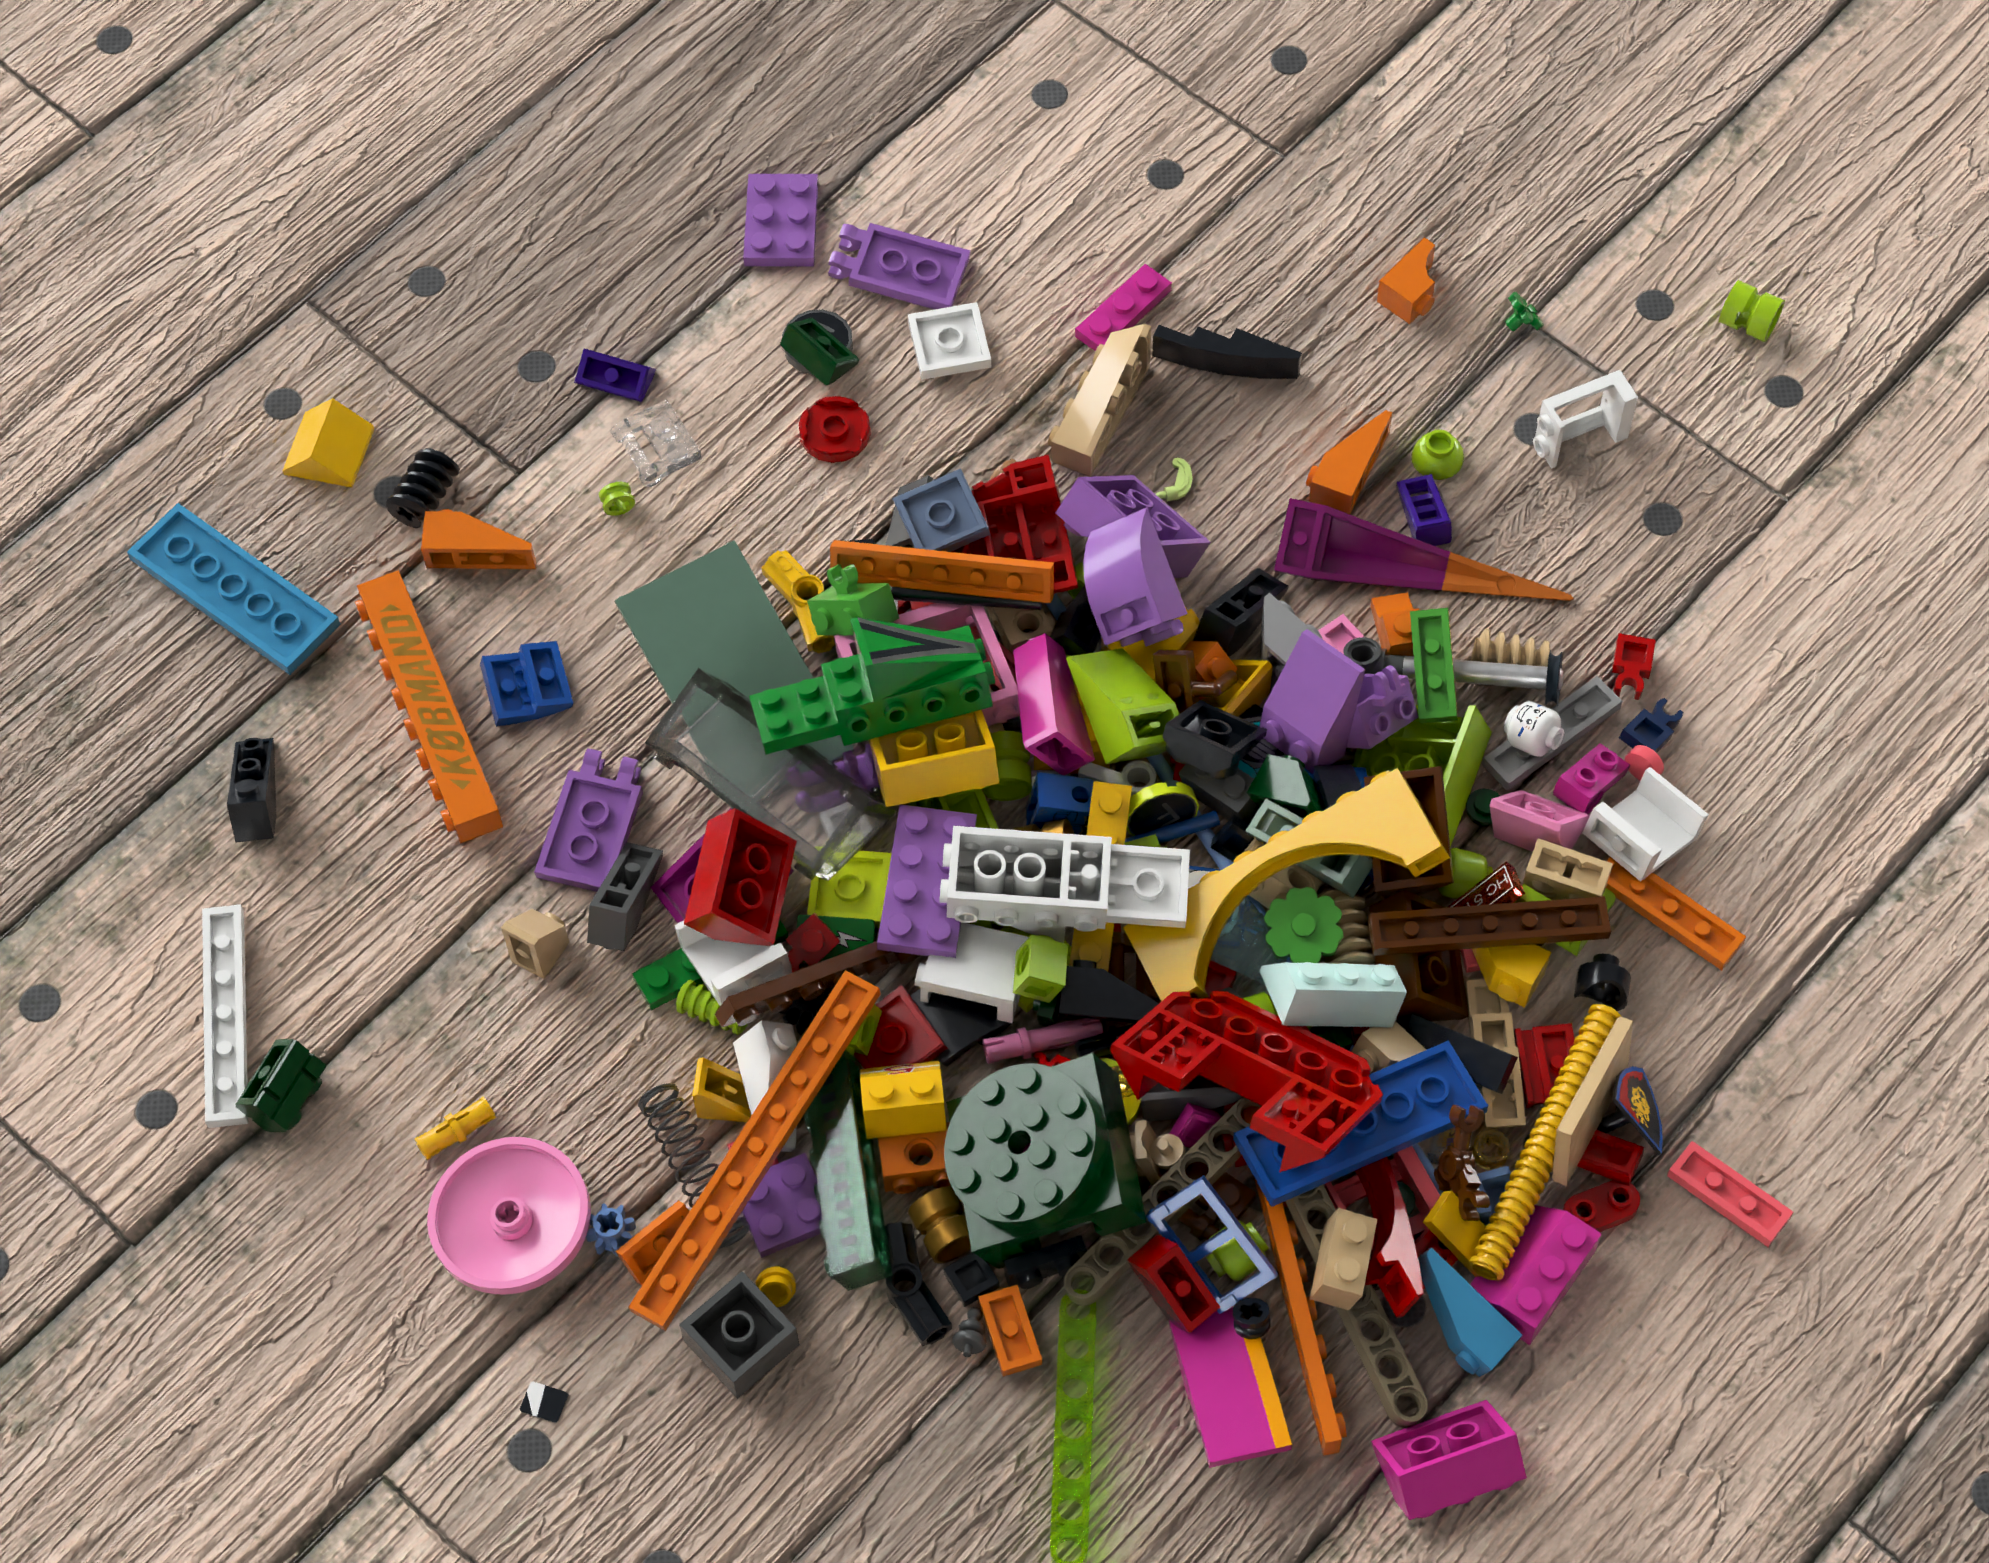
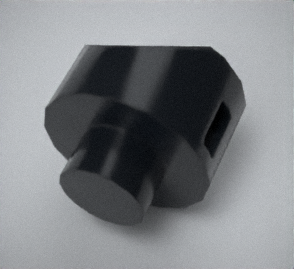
[1574,953,1631,1011]

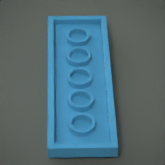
[127,503,341,675]

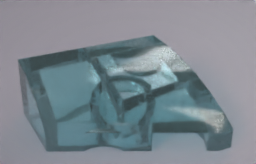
[1211,896,1288,985]

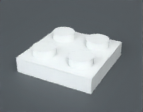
[908,302,991,380]

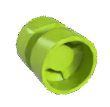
[1719,280,1785,342]
[983,731,1032,801]

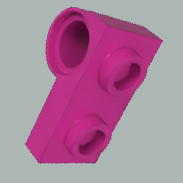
[1553,743,1630,814]

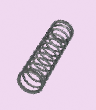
[638,1083,750,1249]

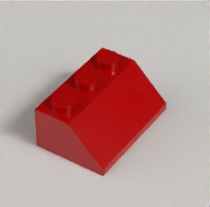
[684,808,797,946]

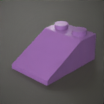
[1259,629,1365,774]

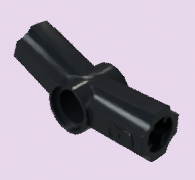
[877,1222,952,1347]

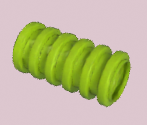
[676,980,748,1035]

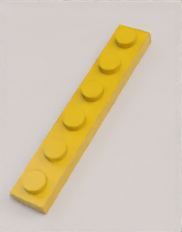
[1069,781,1132,972]

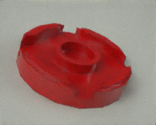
[799,396,871,463]

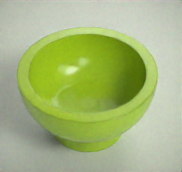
[1411,430,1464,480]

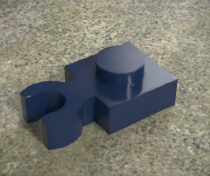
[1619,698,1684,753]

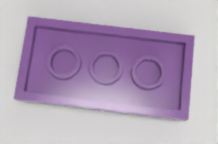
[877,804,977,958]

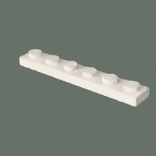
[202,904,248,1128]

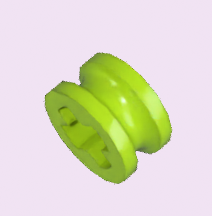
[599,481,635,516]

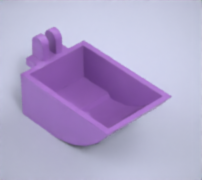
[1083,507,1188,647]
[1346,665,1419,749]

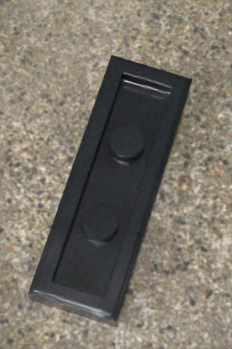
[1405,1013,1518,1094]

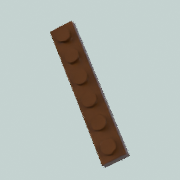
[1368,896,1612,956]
[715,941,920,1028]

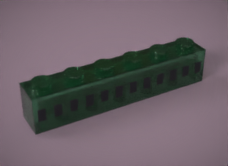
[804,1049,892,1291]

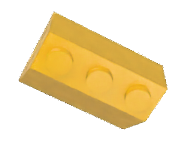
[869,710,1000,807]

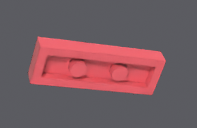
[1667,1141,1794,1247]

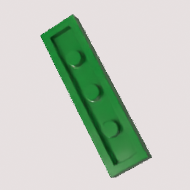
[632,919,789,1011]

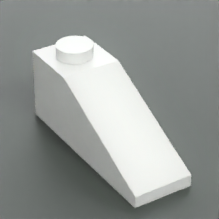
[733,1020,797,1152]

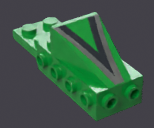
[749,617,995,755]

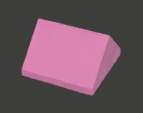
[1489,790,1590,852]

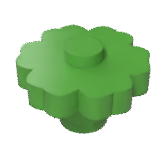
[1264,887,1343,963]

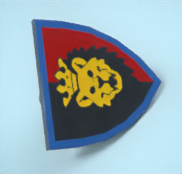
[1597,1066,1663,1155]

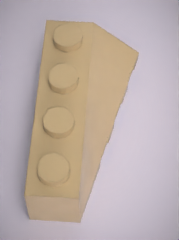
[1048,324,1151,477]

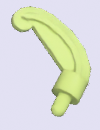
[1156,458,1193,502]

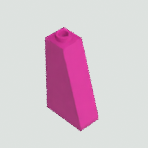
[1013,633,1095,775]

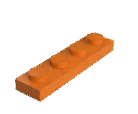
[1606,857,1746,971]

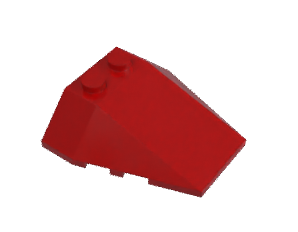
[952,454,1078,594]

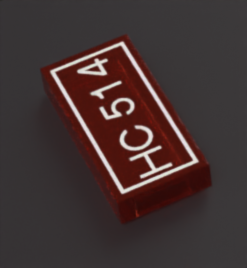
[1447,861,1525,908]

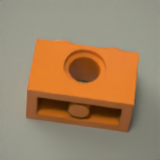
[878,1122,951,1194]

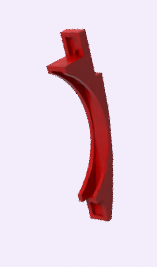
[1299,1026,1424,1318]

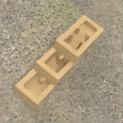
[1464,979,1526,1129]

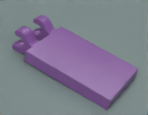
[828,223,970,310]
[534,748,643,892]

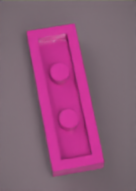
[1075,264,1172,351]

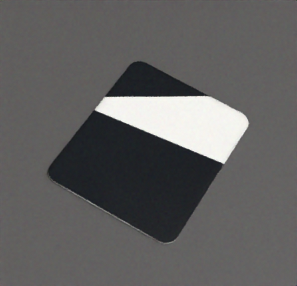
[520,1381,568,1423]

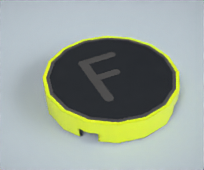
[1127,782,1199,836]

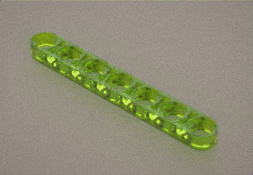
[1050,1289,1097,1563]

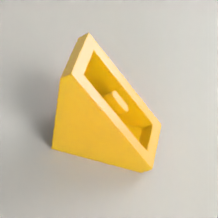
[692,1057,751,1122]

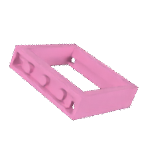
[834,603,1020,726]

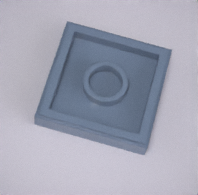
[892,468,990,552]

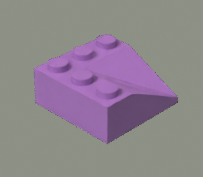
[1055,475,1211,578]

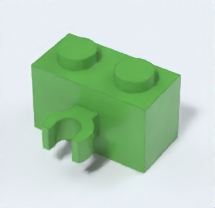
[807,564,899,636]

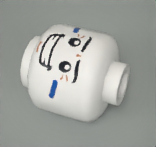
[1504,701,1564,757]

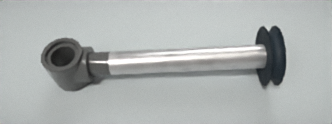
[1344,637,1564,707]

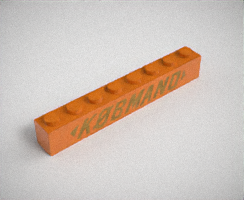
[355,570,503,844]

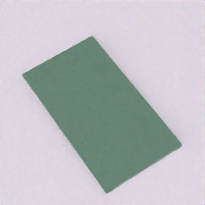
[615,540,854,811]

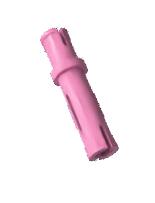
[982,1019,1103,1064]

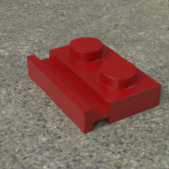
[1514,1023,1575,1108]

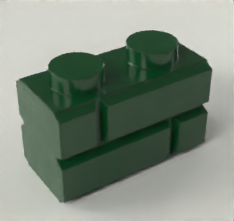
[235,1039,326,1132]

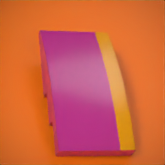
[1169,1306,1292,1468]

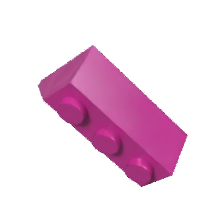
[1470,1205,1602,1345]
[1371,1400,1527,1520]

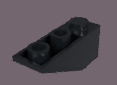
[227,738,276,843]

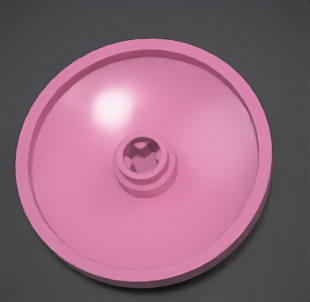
[427,1137,591,1295]

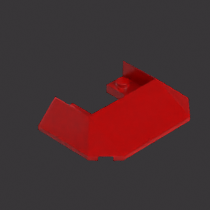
[1110,991,1383,1172]

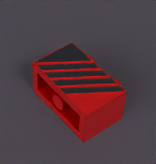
[1127,1234,1220,1333]

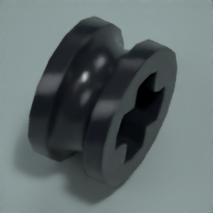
[1233,1298,1271,1339]

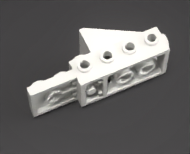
[940,826,1190,943]

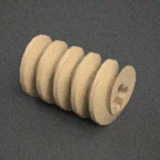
[1471,628,1550,667]
[1318,890,1375,965]

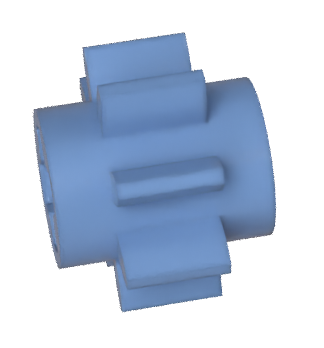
[586,1203,636,1256]

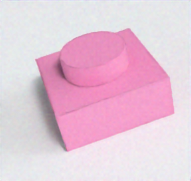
[1318,614,1364,654]

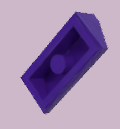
[574,348,656,402]

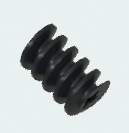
[386,448,460,528]

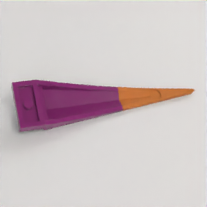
[1274,498,1574,601]

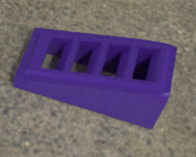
[1396,474,1452,546]

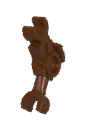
[1434,1105,1490,1221]

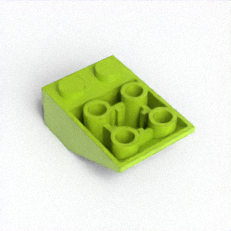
[1066,648,1179,764]

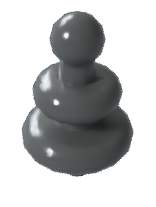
[952,1307,986,1357]

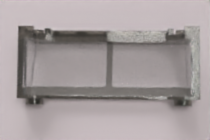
[645,668,895,881]

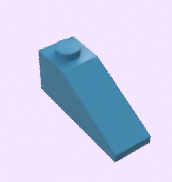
[1418,1248,1522,1377]

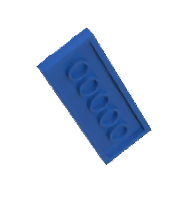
[1233,1040,1488,1207]

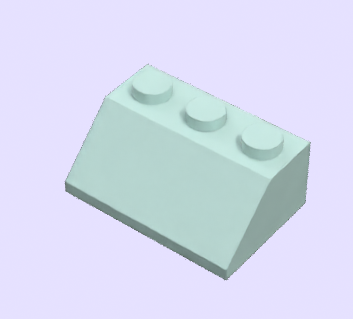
[1260,962,1407,1027]

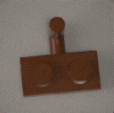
[1152,650,1238,714]

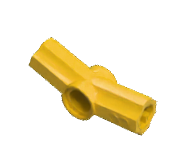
[761,550,835,654]

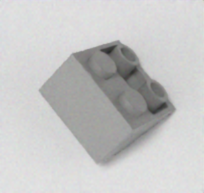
[1260,593,1323,691]

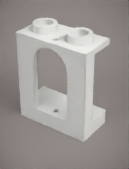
[1533,370,1638,469]

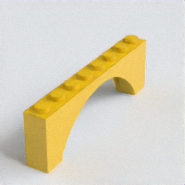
[1123,768,1450,1001]

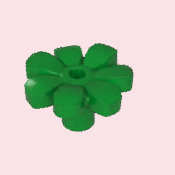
[1505,292,1544,332]

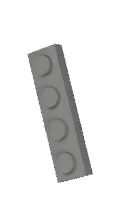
[1482,676,1622,791]

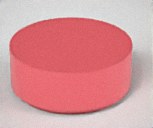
[1625,745,1664,781]

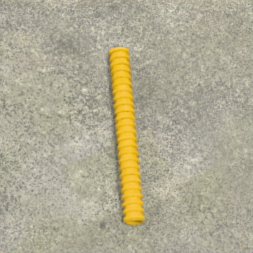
[1469,1004,1622,1280]

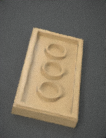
[1552,1016,1633,1186]

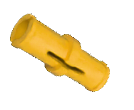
[414,1097,496,1161]

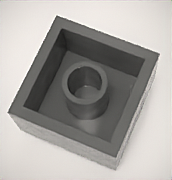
[679,1271,800,1399]

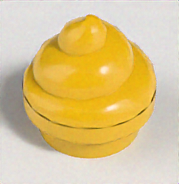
[755,1266,796,1307]

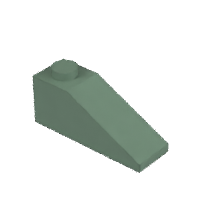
[1246,799,1373,898]

